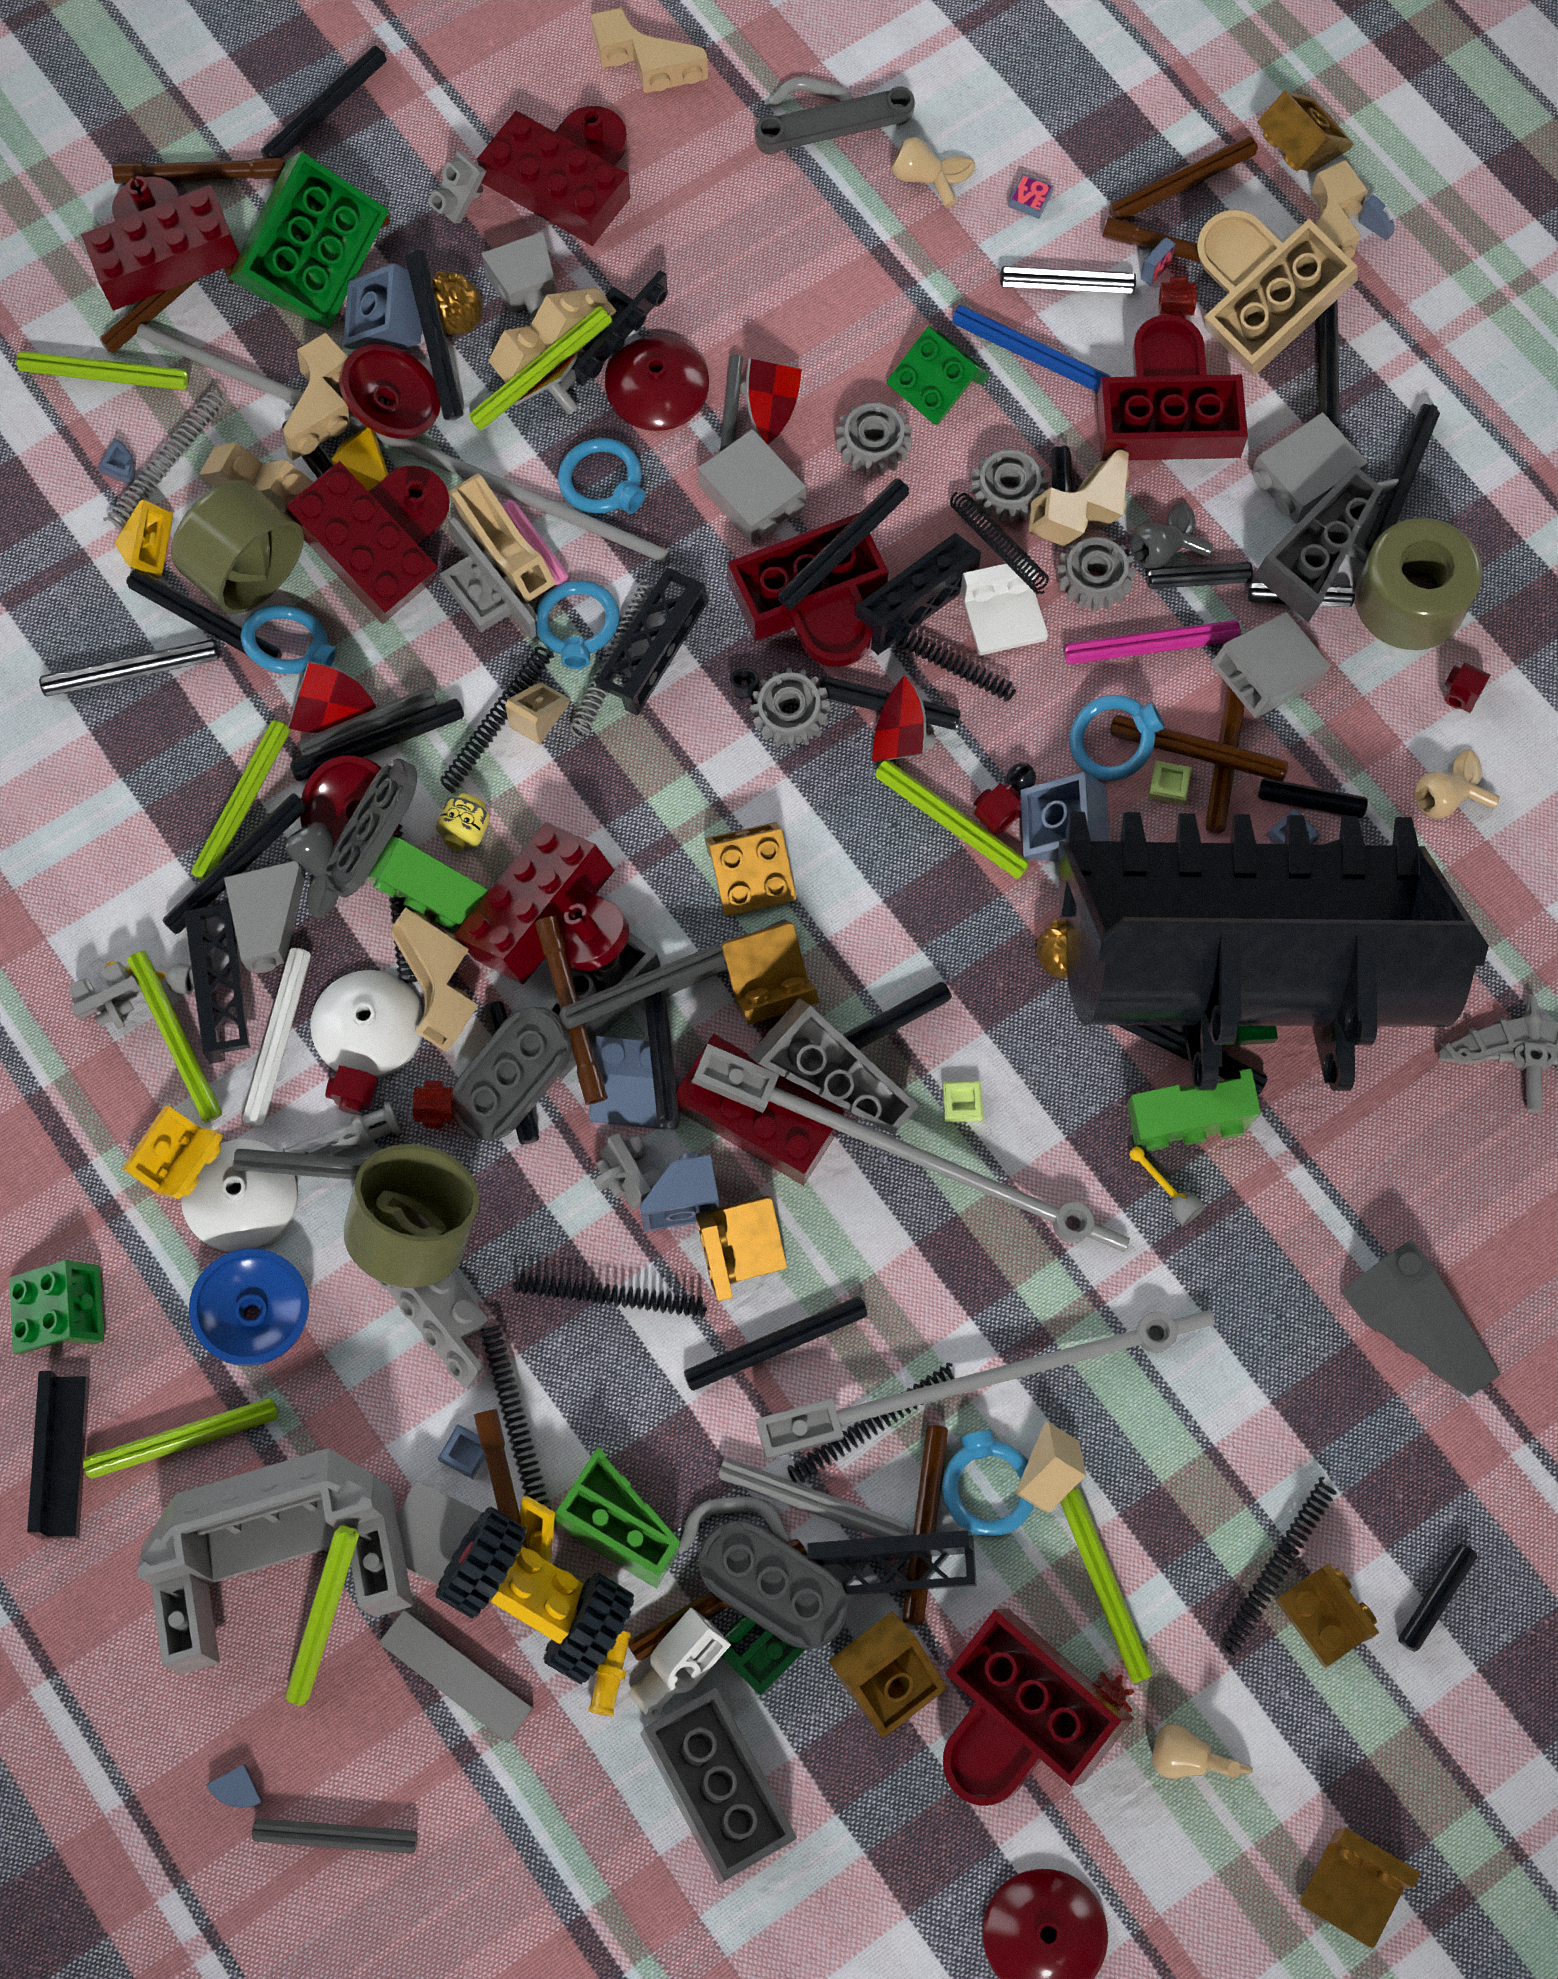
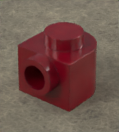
[1444,662,1491,713]
[974,783,1021,835]
[325,1065,378,1115]

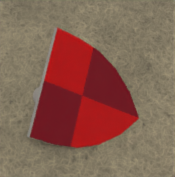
[514,352,578,415]
[740,359,802,445]
[288,661,376,733]
[872,675,936,763]

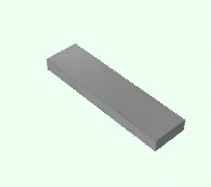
[379,1610,533,1743]

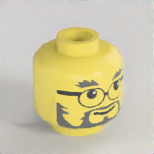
[436,793,490,851]

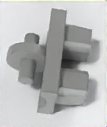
[428,151,487,224]
[68,961,141,1029]
[594,1133,661,1211]

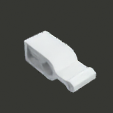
[629,1607,731,1720]

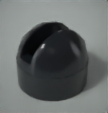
[730,668,759,700]
[1006,762,1036,795]

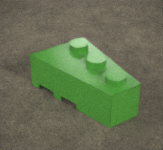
[366,836,489,932]
[1126,1069,1261,1151]
[554,1446,681,1589]

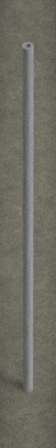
[136,324,671,564]

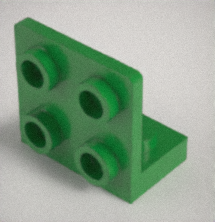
[887,326,991,425]
[9,1260,104,1354]

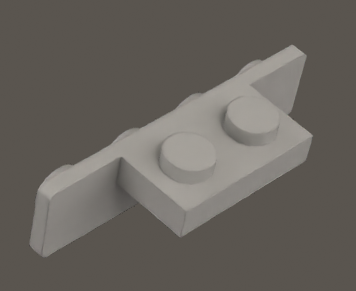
[440,517,538,639]
[377,1273,489,1389]

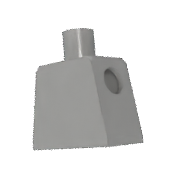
[481,232,556,319]

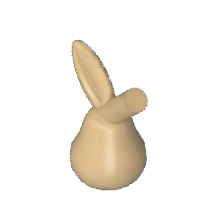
[892,137,975,208]
[1414,749,1500,819]
[1152,1723,1253,1779]

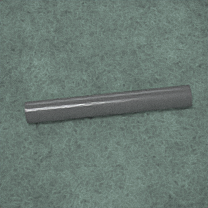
[720,354,743,451]

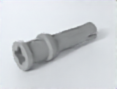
[283,1101,402,1156]

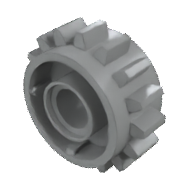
[836,401,912,476]
[970,447,1049,524]
[1056,534,1136,612]
[750,668,831,749]

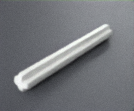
[242,948,311,1127]

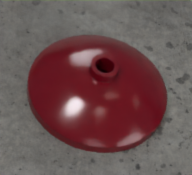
[605,336,709,431]
[339,344,441,439]
[300,756,399,846]
[982,1869,1108,1979]

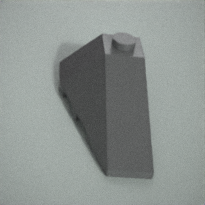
[1341,1239,1501,1398]

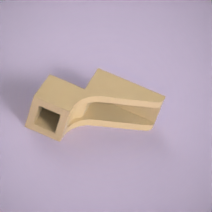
[590,7,708,93]
[1310,160,1368,259]
[488,287,617,383]
[283,333,350,461]
[198,442,313,512]
[1028,450,1129,546]
[448,473,556,603]
[391,907,478,1052]

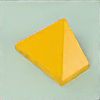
[331,427,388,491]
[114,499,173,579]
[520,1496,555,1563]

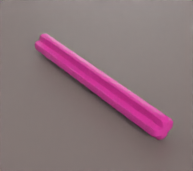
[1064,620,1241,664]

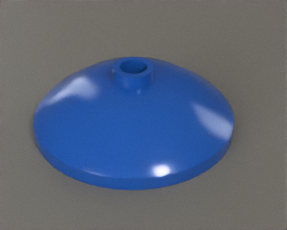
[189,1249,309,1366]

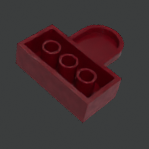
[477,106,631,246]
[81,176,239,311]
[1097,315,1248,461]
[285,460,450,624]
[727,512,889,667]
[454,822,629,985]
[677,1017,845,1186]
[943,1608,1134,1806]

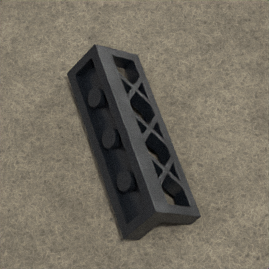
[854,533,981,655]
[595,568,709,716]
[184,903,250,1064]
[27,1371,90,1539]
[807,1530,977,1596]

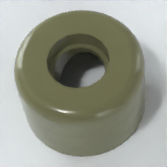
[171,480,304,614]
[1355,518,1483,650]
[344,1144,479,1288]

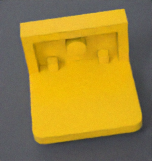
[121,1105,223,1200]

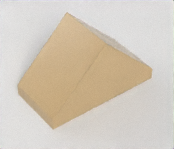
[505,682,570,745]
[1015,1422,1086,1512]

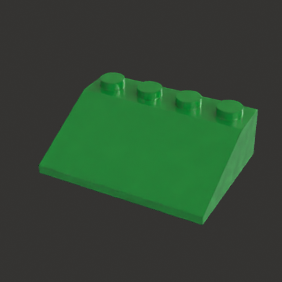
[228,151,389,329]

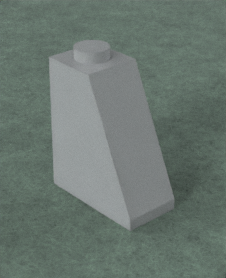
[224,861,305,973]

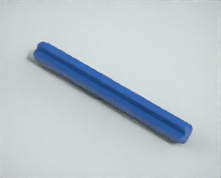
[952,305,1111,392]

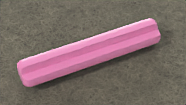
[502,500,569,588]

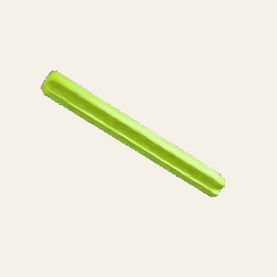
[469,306,612,430]
[16,351,189,390]
[191,720,291,881]
[875,760,1029,879]
[127,951,222,1123]
[83,1398,278,1479]
[1060,1487,1153,1683]
[285,1525,359,1706]

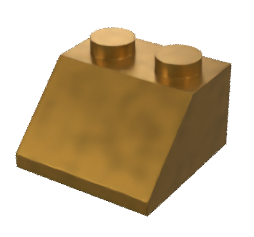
[1257,90,1354,172]
[828,1611,947,1739]

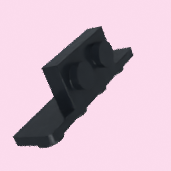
[574,270,668,386]

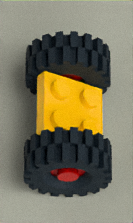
[435,1506,634,1684]

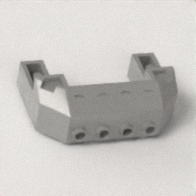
[137,1448,413,1675]

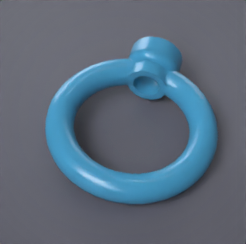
[558,438,646,514]
[535,580,620,669]
[241,604,337,674]
[1069,695,1165,781]
[942,1429,1034,1537]

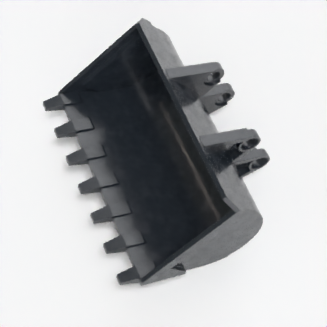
[1059,811,1489,1091]

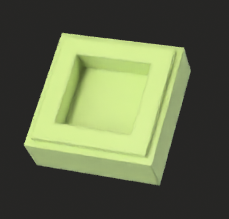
[1148,761,1192,805]
[942,1081,983,1122]

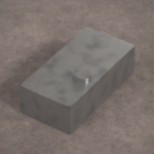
[640,1687,797,1885]

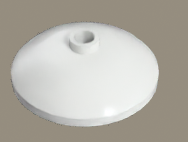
[310,970,423,1078]
[181,1139,298,1253]

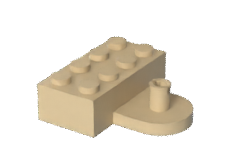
[1197,210,1358,377]

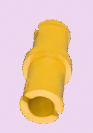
[588,1631,631,1717]

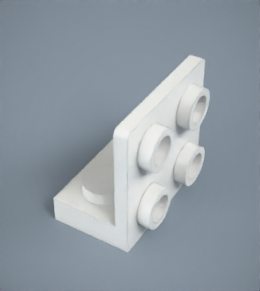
[960,558,1048,655]

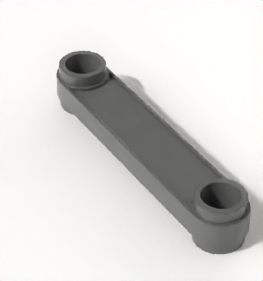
[755,86,915,154]

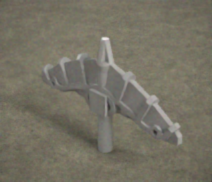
[1438,996,1558,1113]

